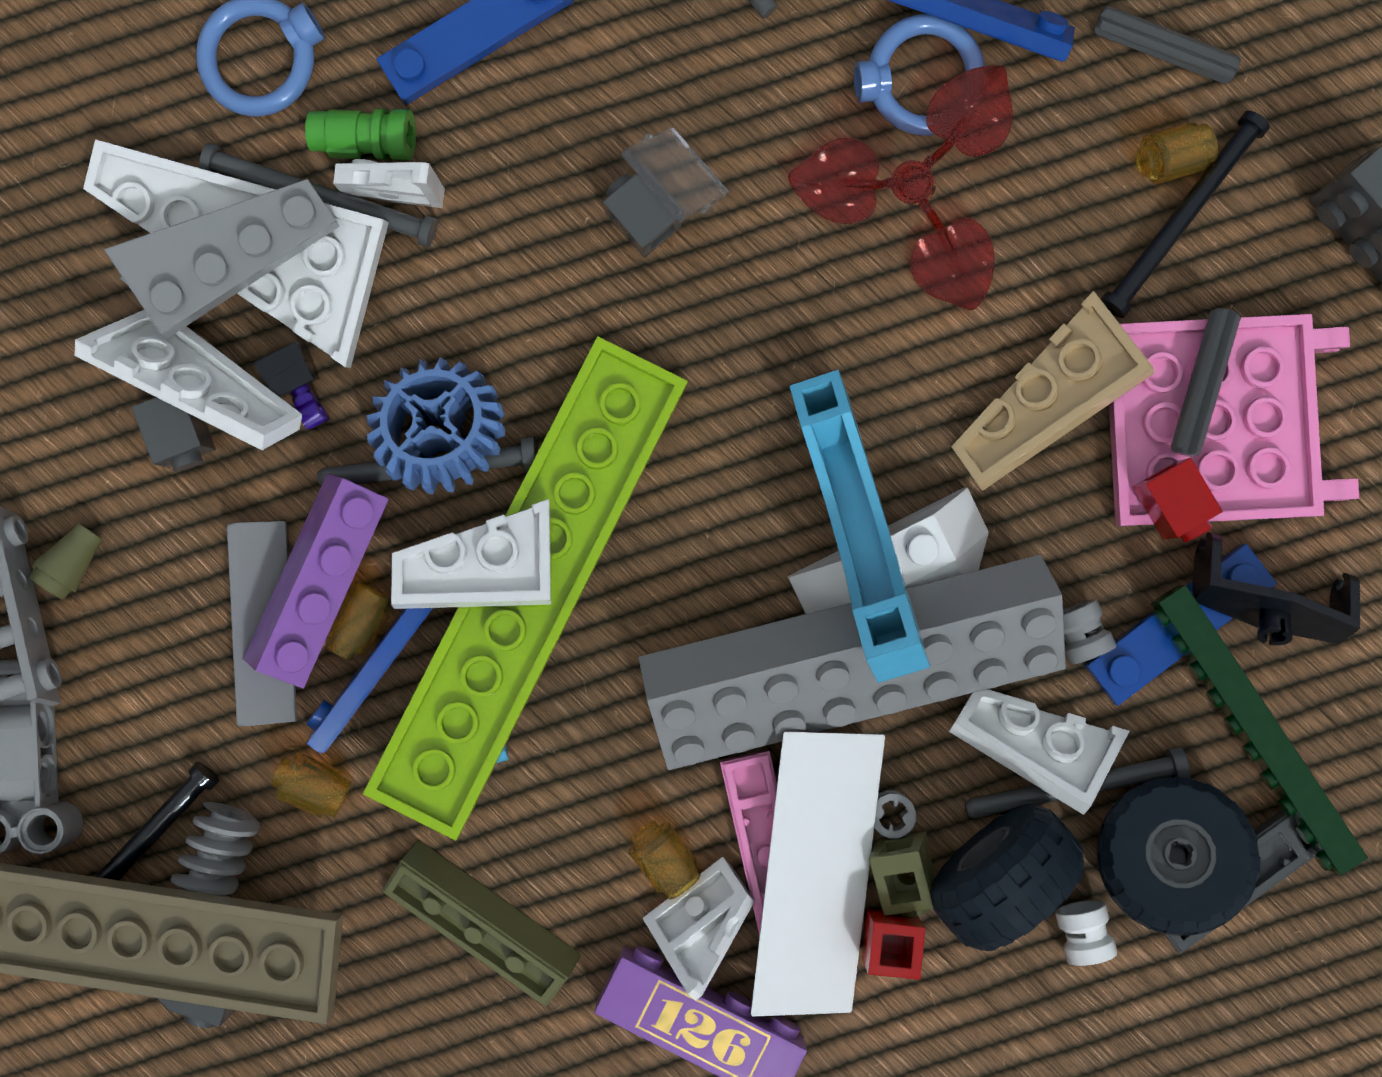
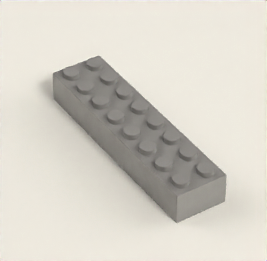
[638,555,1066,770]

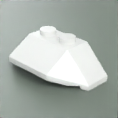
[787,487,989,614]

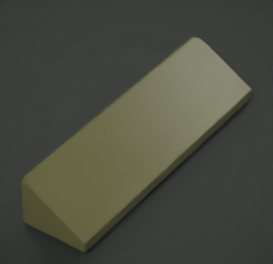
[382,841,580,1007]

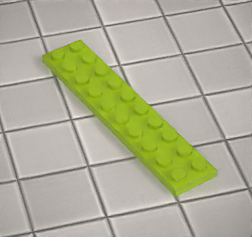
[363,336,688,841]

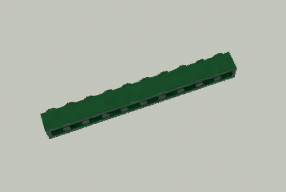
[1150,585,1368,876]

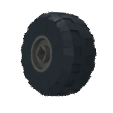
[1097,777,1261,936]
[931,804,1085,951]

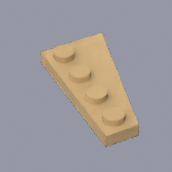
[951,291,1155,491]

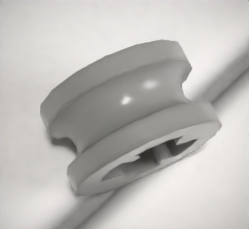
[874,790,916,838]

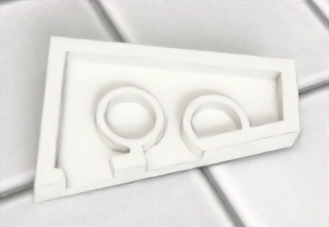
[391,499,551,609]
[949,689,1129,815]

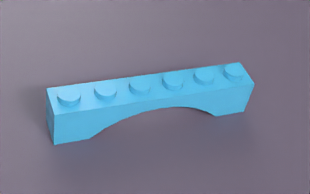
[790,370,930,683]

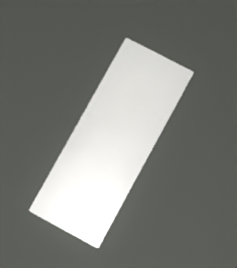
[751,732,885,1017]

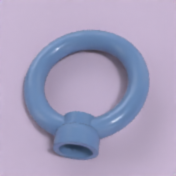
[196,0,326,117]
[854,14,986,136]

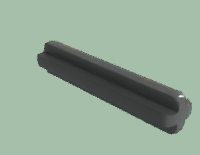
[1094,6,1241,84]
[1171,308,1241,457]

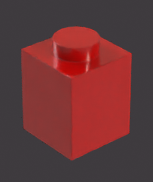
[1132,458,1223,542]
[862,909,926,980]

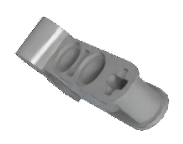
[0,656,83,855]

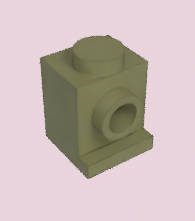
[869,831,935,918]

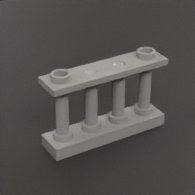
[0,506,62,706]

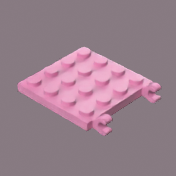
[1109,314,1360,526]

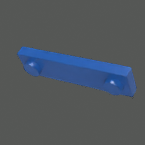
[376,0,573,106]
[889,0,1075,62]
[1083,544,1277,706]
[306,608,433,754]

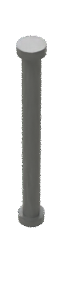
[199,143,438,248]

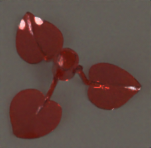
[788,65,1013,310]

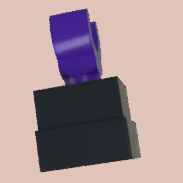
[254,342,329,429]

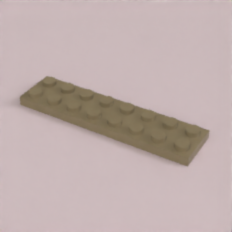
[0,863,343,1025]

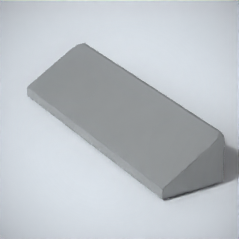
[227,521,297,727]

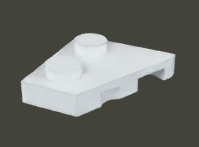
[333,159,445,208]
[643,857,755,1001]

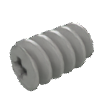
[170,802,261,897]

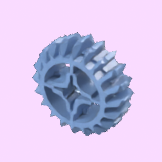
[366,357,506,495]

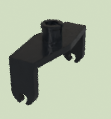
[1192,532,1360,646]

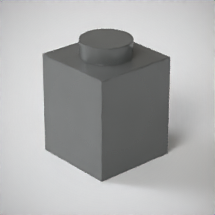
[603,169,682,258]
[131,397,216,472]

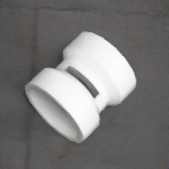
[1055,900,1118,966]

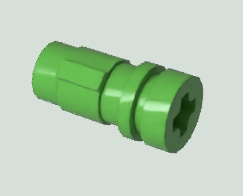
[305,108,416,161]

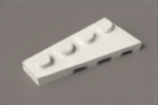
[74,310,302,450]

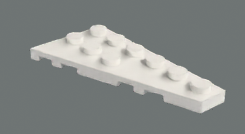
[83,139,389,368]

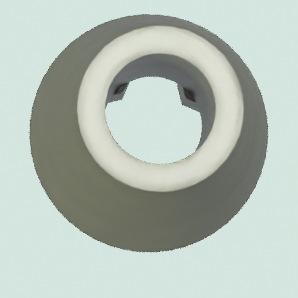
[28,522,103,600]

